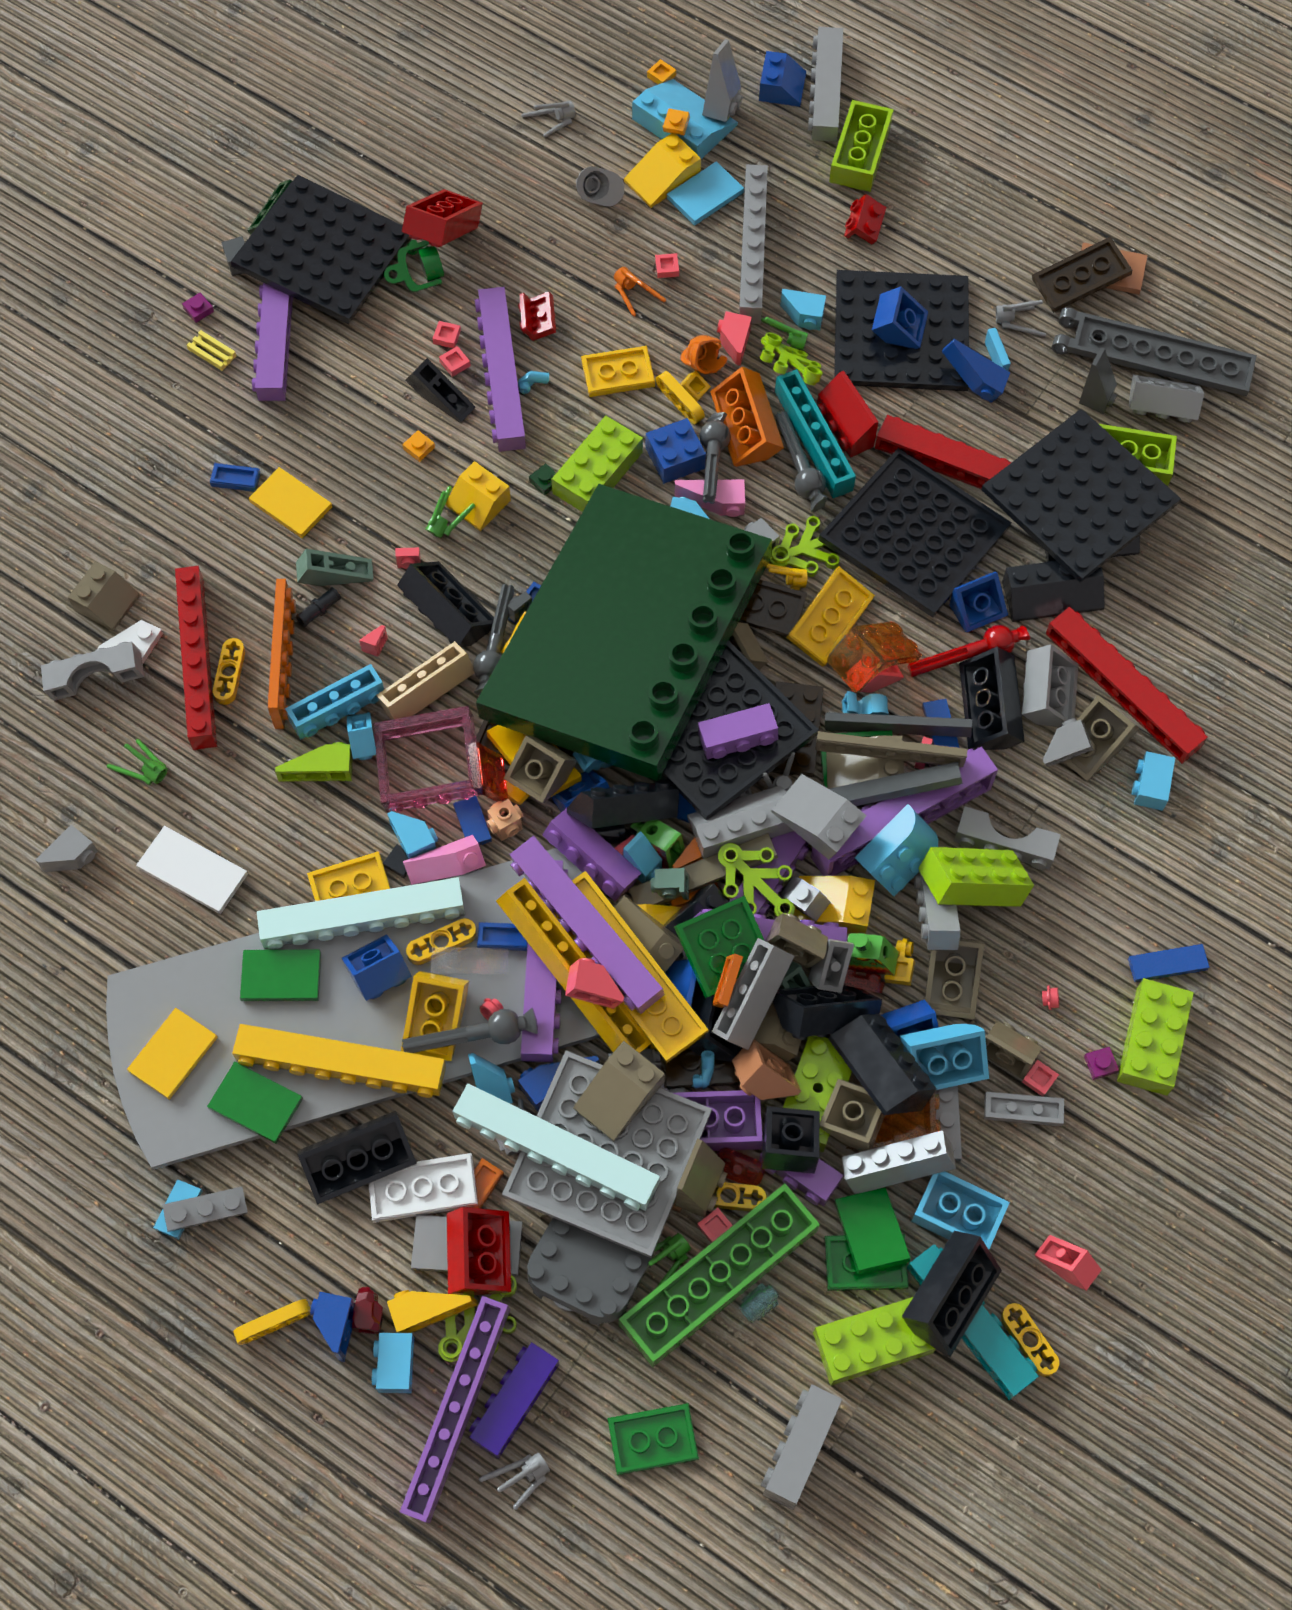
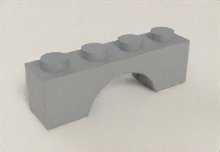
[41,641,144,701]
[954,806,1061,870]

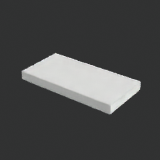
[136,826,248,914]
[369,1153,478,1223]

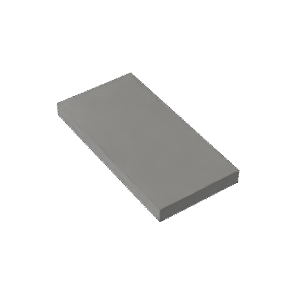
[411,1215,523,1277]

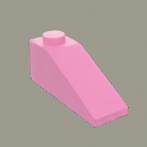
[674,479,745,517]
[403,835,486,885]

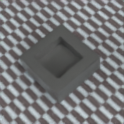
[508,591,532,623]

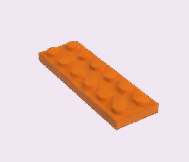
[268,579,296,729]

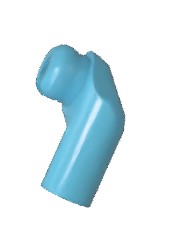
[518,371,549,394]
[692,1050,714,1089]

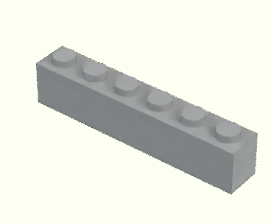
[808,27,843,142]

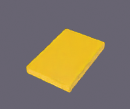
[581,346,655,397]
[249,467,332,539]
[307,851,390,901]
[127,1007,218,1100]

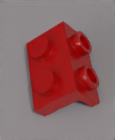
[844,194,887,245]
[518,292,556,341]

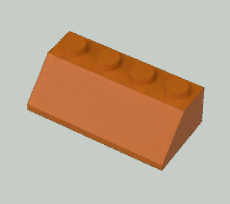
[710,366,784,467]

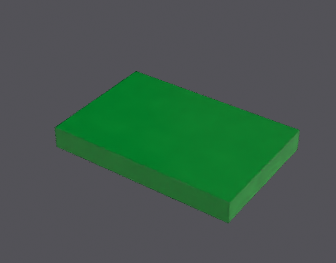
[240,949,321,1001]
[207,1061,303,1144]
[834,1188,910,1274]
[824,1234,909,1291]
[607,1403,699,1475]

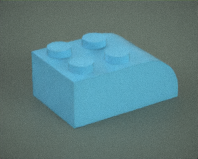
[854,804,938,896]
[900,1024,989,1090]
[911,1171,1010,1249]

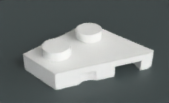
[97,620,163,663]

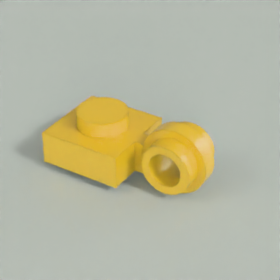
[884,938,915,986]

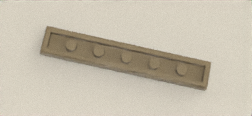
[815,731,967,767]
[629,833,778,905]

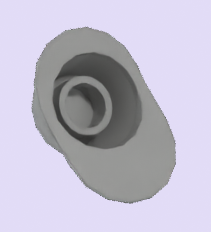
[576,166,625,206]

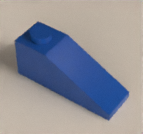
[942,339,1010,403]
[518,1056,600,1112]

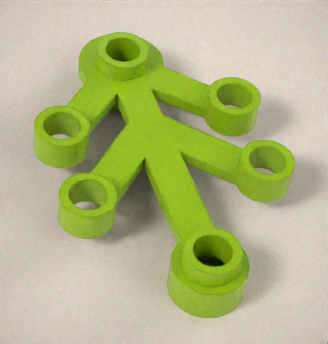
[760,332,823,386]
[770,516,840,577]
[718,843,795,917]
[438,1275,517,1362]

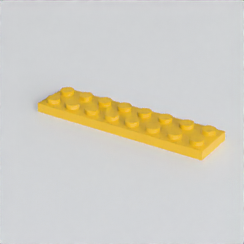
[553,871,709,1063]

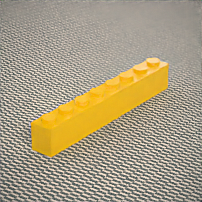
[496,878,651,1053]
[232,1024,446,1098]

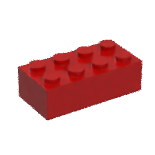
[402,189,483,247]

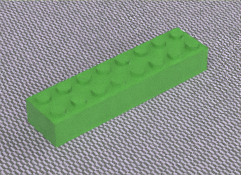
[619,1183,820,1367]

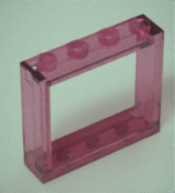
[373,706,482,812]

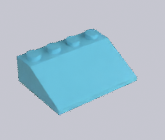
[632,79,738,159]

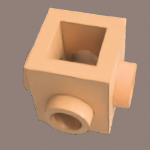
[486,799,524,841]

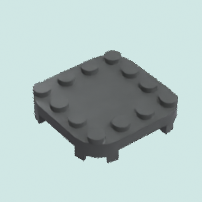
[527,1218,654,1326]

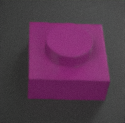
[182,292,214,323]
[1084,1046,1119,1080]

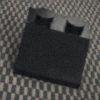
[762,1106,820,1174]

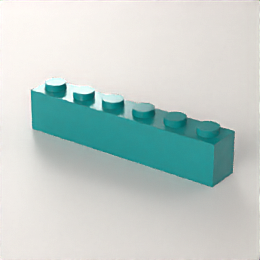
[775,369,856,498]
[907,1244,1039,1401]

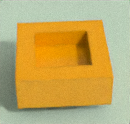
[647,59,677,84]
[663,108,690,136]
[402,430,435,462]

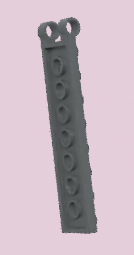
[1052,308,1257,396]

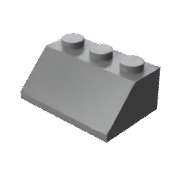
[1129,374,1204,422]
[1022,644,1079,727]

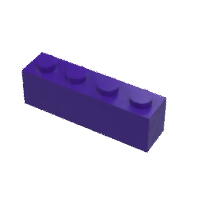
[469,1342,560,1459]

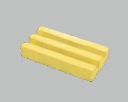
[187,330,236,371]

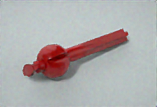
[908,625,1030,677]

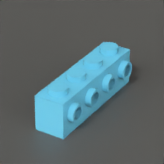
[285,664,384,740]

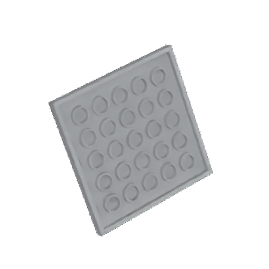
[502,1051,712,1258]

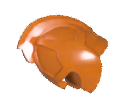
[680,335,728,374]

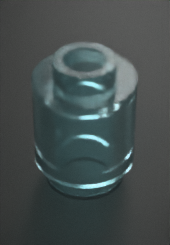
[738,1283,779,1323]

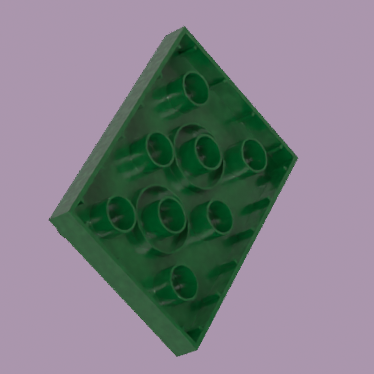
[476,484,772,781]

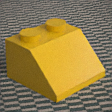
[446,461,511,531]

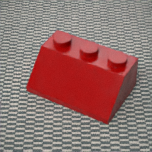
[817,370,878,458]
[447,1207,511,1296]

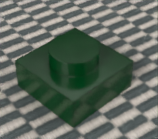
[529,463,556,496]

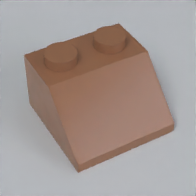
[732,1039,801,1100]

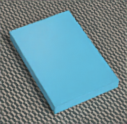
[667,161,744,226]

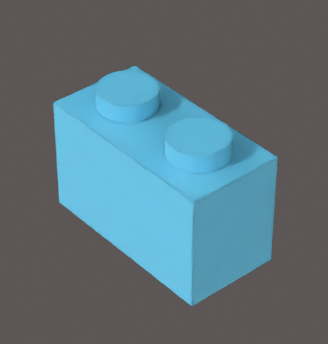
[1131,751,1175,811]
[372,1333,415,1393]

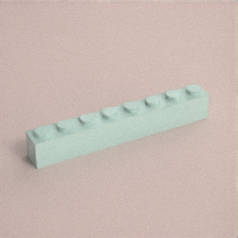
[257,877,465,950]
[452,1083,660,1211]

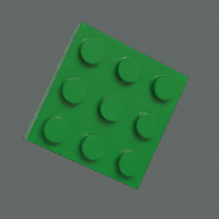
[674,895,765,998]

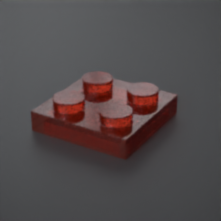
[468,742,508,802]

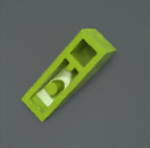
[275,742,353,782]

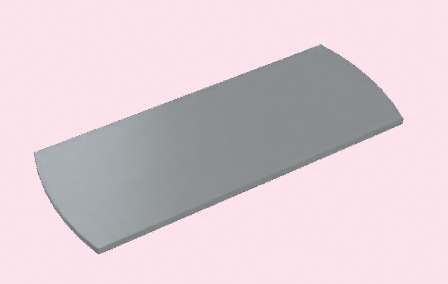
[106,848,601,1170]

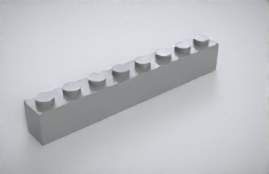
[739,164,768,324]

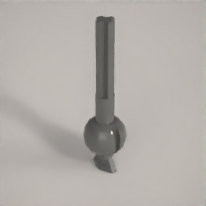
[775,411,828,513]
[699,412,731,504]
[473,584,514,695]
[402,1008,538,1053]

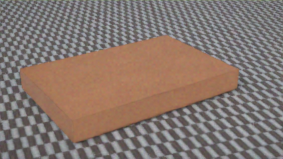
[1081,242,1148,295]

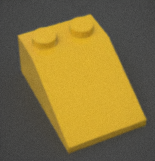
[624,133,701,208]
[793,876,875,934]
[401,971,469,1061]

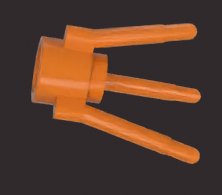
[614,267,666,316]

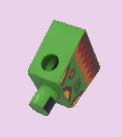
[630,820,685,869]
[847,933,899,976]

